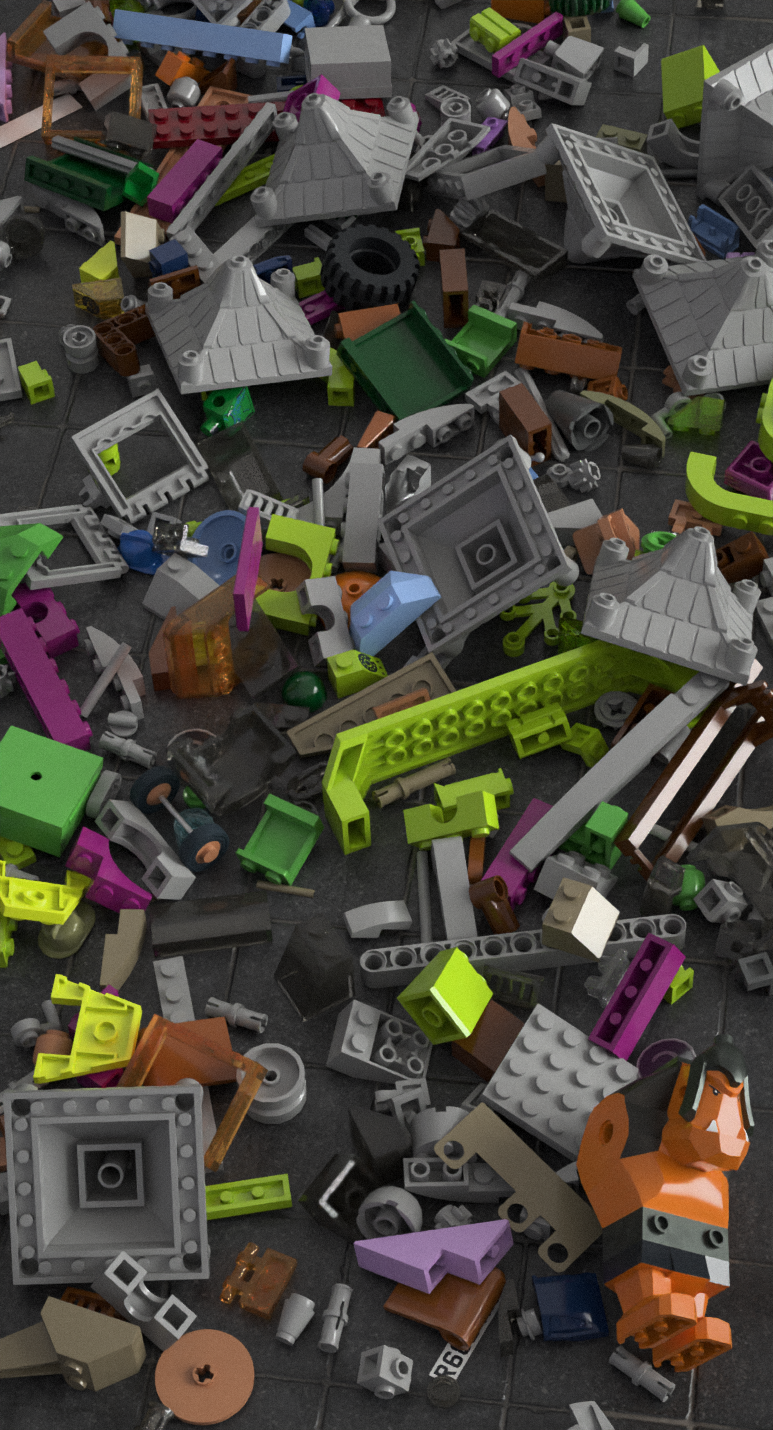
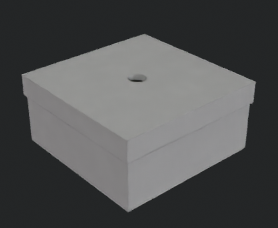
[304,25,392,99]

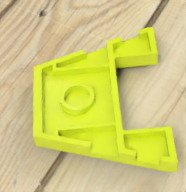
[0,860,91,925]
[33,974,142,1084]

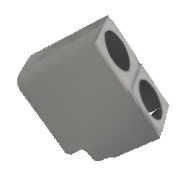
[385,455,431,514]

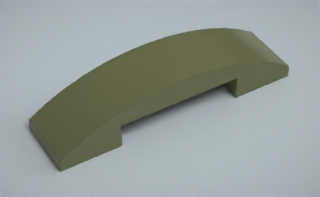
[580,390,666,459]

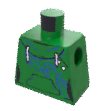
[200,386,255,438]

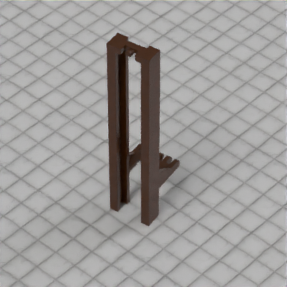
[613,658,773,884]

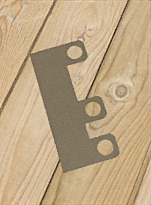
[434,1102,603,1272]

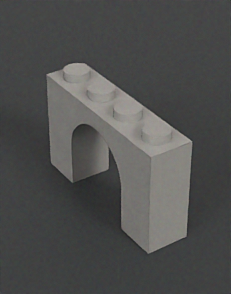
[43,1,142,111]

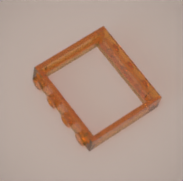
[41,55,143,149]
[116,1014,268,1172]

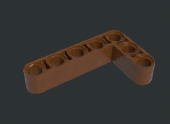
[93,288,195,377]

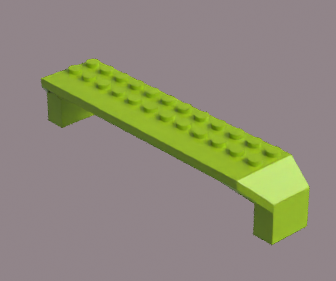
[322,640,710,855]

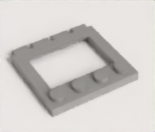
[69,388,209,525]
[0,504,129,590]

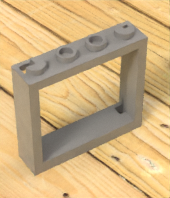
[427,145,547,201]

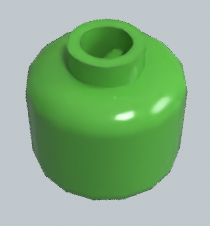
[666,865,705,911]

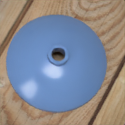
[188,510,246,589]

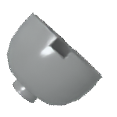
[357,1186,423,1239]

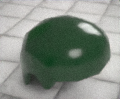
[282,671,327,713]

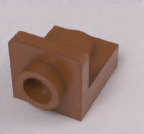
[587,375,628,401]

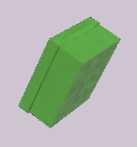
[0,726,103,857]

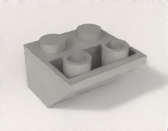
[534,851,618,899]

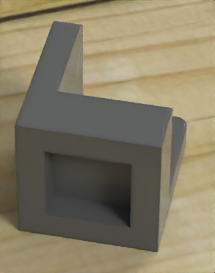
[736,952,773,996]

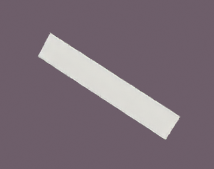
[0,93,83,148]

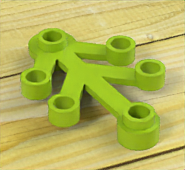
[499,582,577,657]

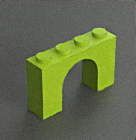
[250,514,339,636]

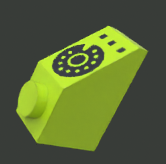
[327,650,388,698]

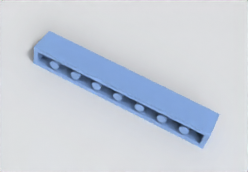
[113,9,292,67]

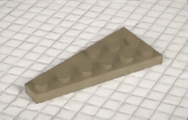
[286,652,456,758]

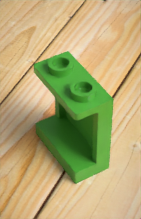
[444,305,517,378]
[235,794,325,886]

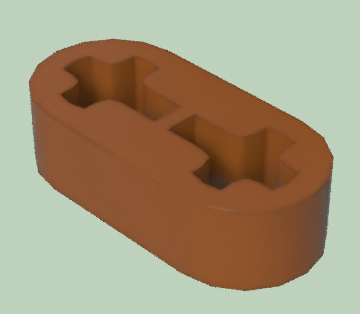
[468,837,486,886]

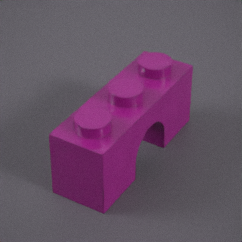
[11,582,80,658]

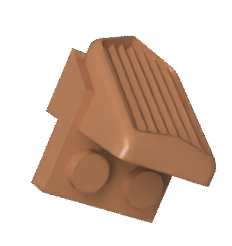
[572,508,640,575]

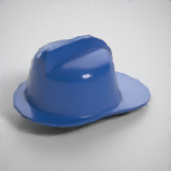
[117,530,176,575]

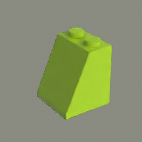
[661,45,720,129]
[397,947,493,1045]

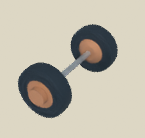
[130,766,229,872]

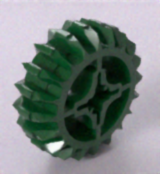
[549,0,610,17]

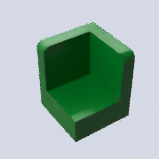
[122,161,159,207]

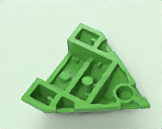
[0,523,63,616]

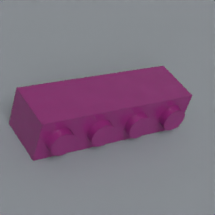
[147,139,223,223]
[481,798,553,910]
[588,933,686,1061]

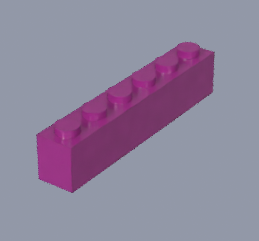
[0,608,93,751]

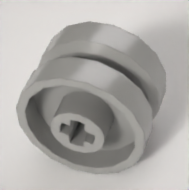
[236,1043,307,1124]

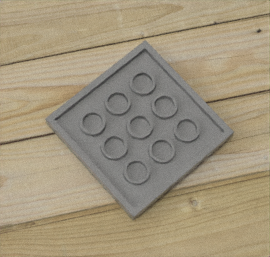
[479,1004,639,1162]

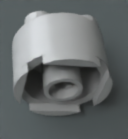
[411,1106,477,1163]

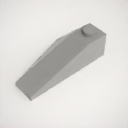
[405,118,491,181]
[142,553,259,640]

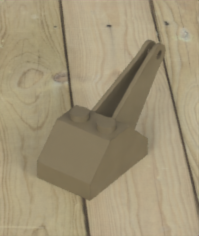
[0,1296,147,1392]

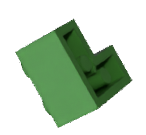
[558,801,628,869]

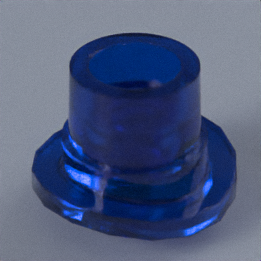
[303,0,335,27]

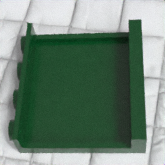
[24,136,155,211]
[336,301,474,422]

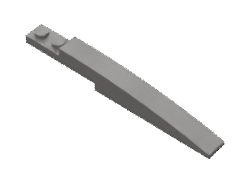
[509,671,730,873]

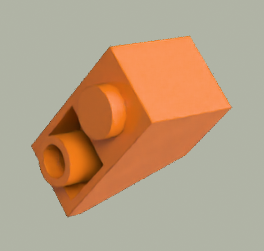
[155,51,210,86]

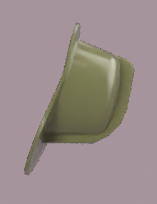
[38,901,96,959]

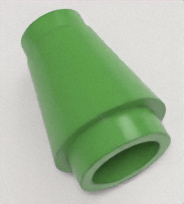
[616,0,651,28]

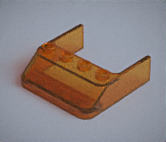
[163,575,278,699]

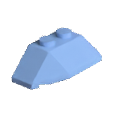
[349,570,441,656]

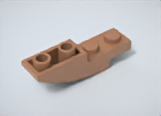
[508,106,545,187]

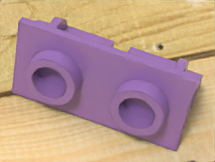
[472,117,508,156]

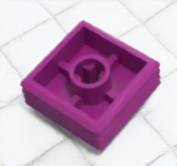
[724,440,773,501]

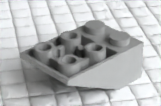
[326,1000,433,1084]

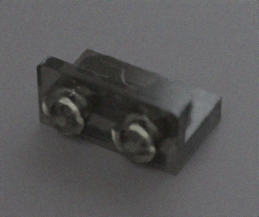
[152,523,209,559]

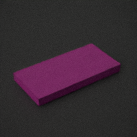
[233,507,263,632]

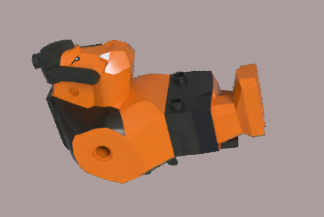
[576,1034,755,1372]

